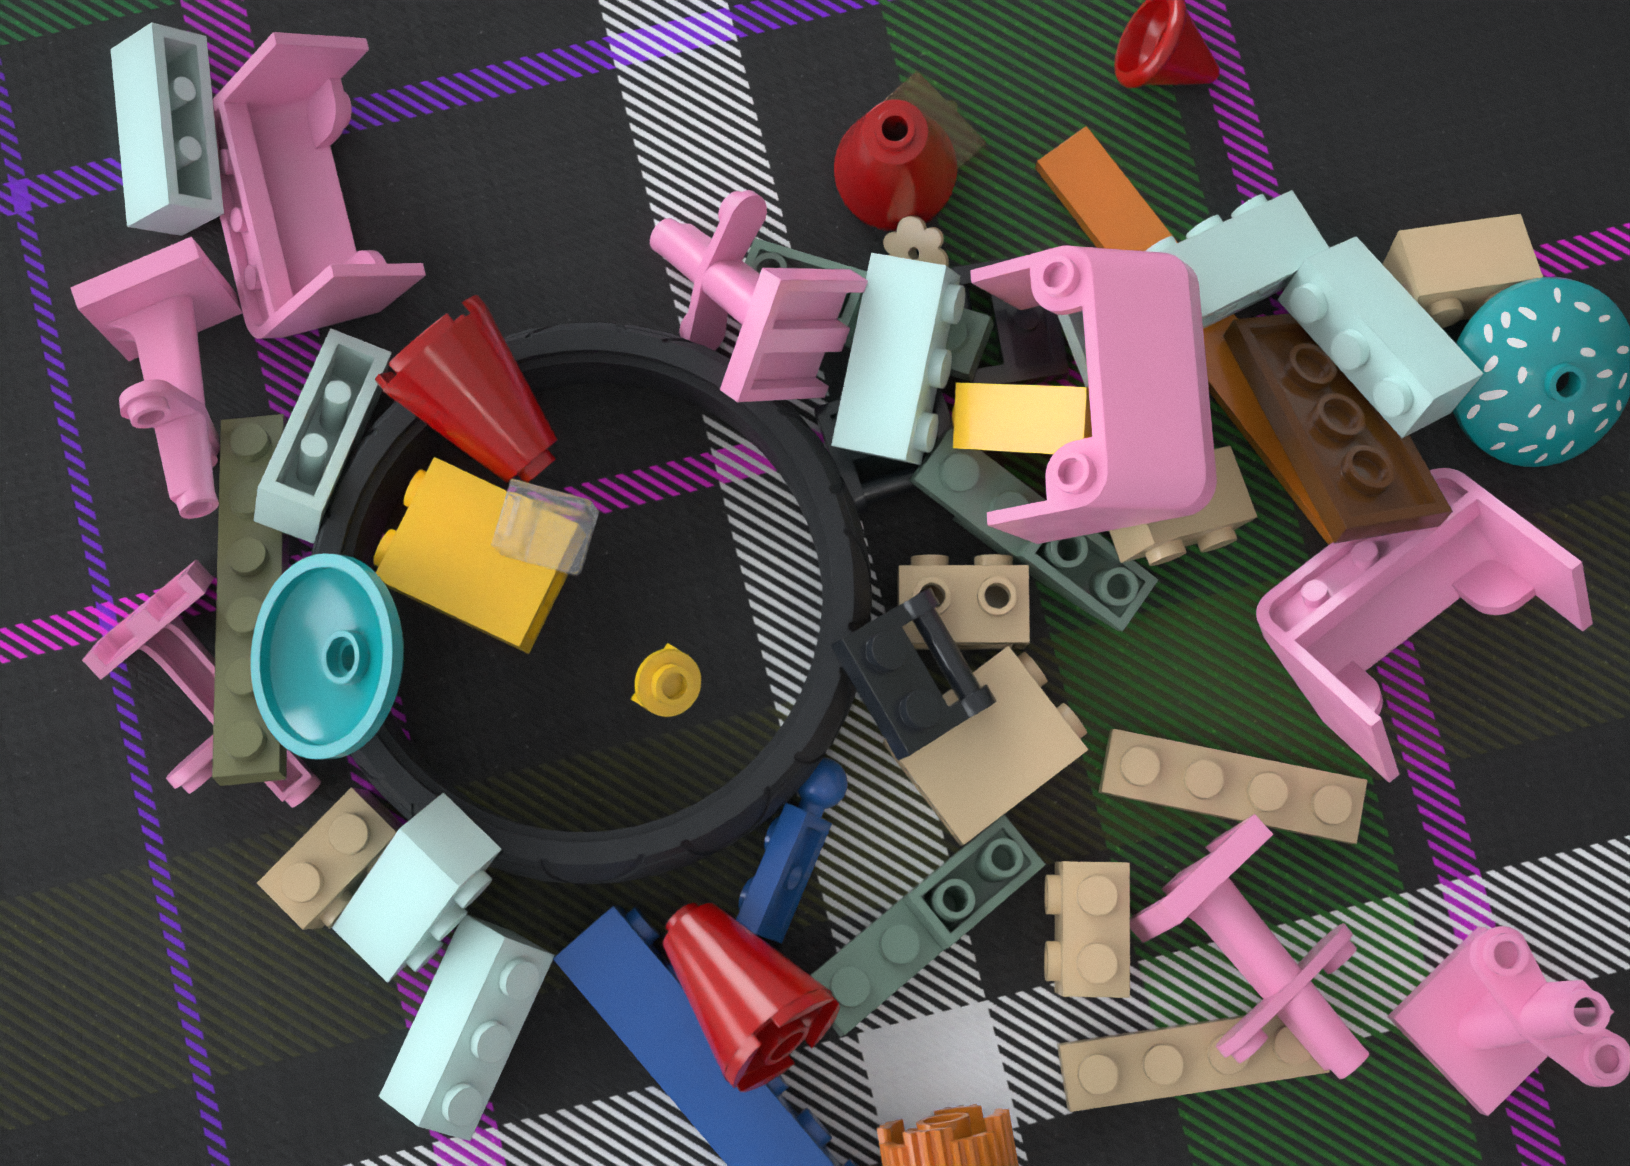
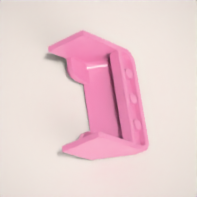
[213,32,426,339]
[970,246,1217,544]
[1256,468,1593,783]

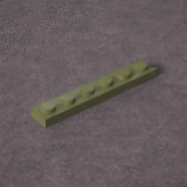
[212,414,289,786]

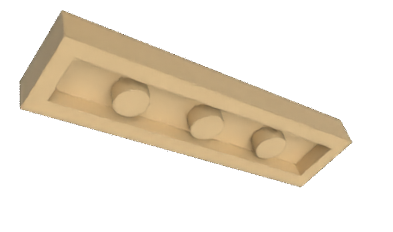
[1098,729,1367,844]
[1057,1015,1330,1112]

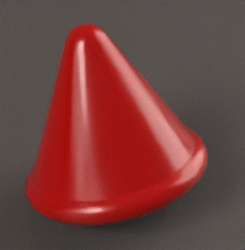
[1114,0,1220,89]

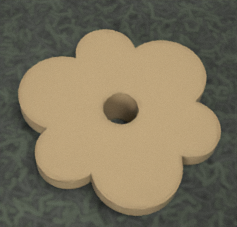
[883,216,949,266]

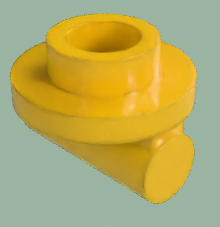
[631,643,701,717]

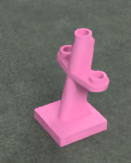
[650,190,868,402]
[71,237,243,519]
[82,559,321,808]
[1130,814,1369,1079]
[1387,926,1630,1116]

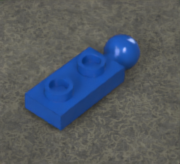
[736,757,848,943]

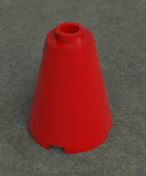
[834,99,957,231]
[375,295,557,485]
[663,903,840,1092]

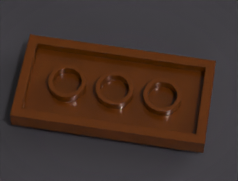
[1223,313,1453,544]

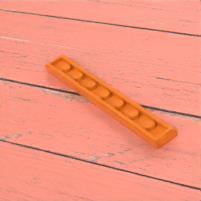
[1035,126,1333,545]

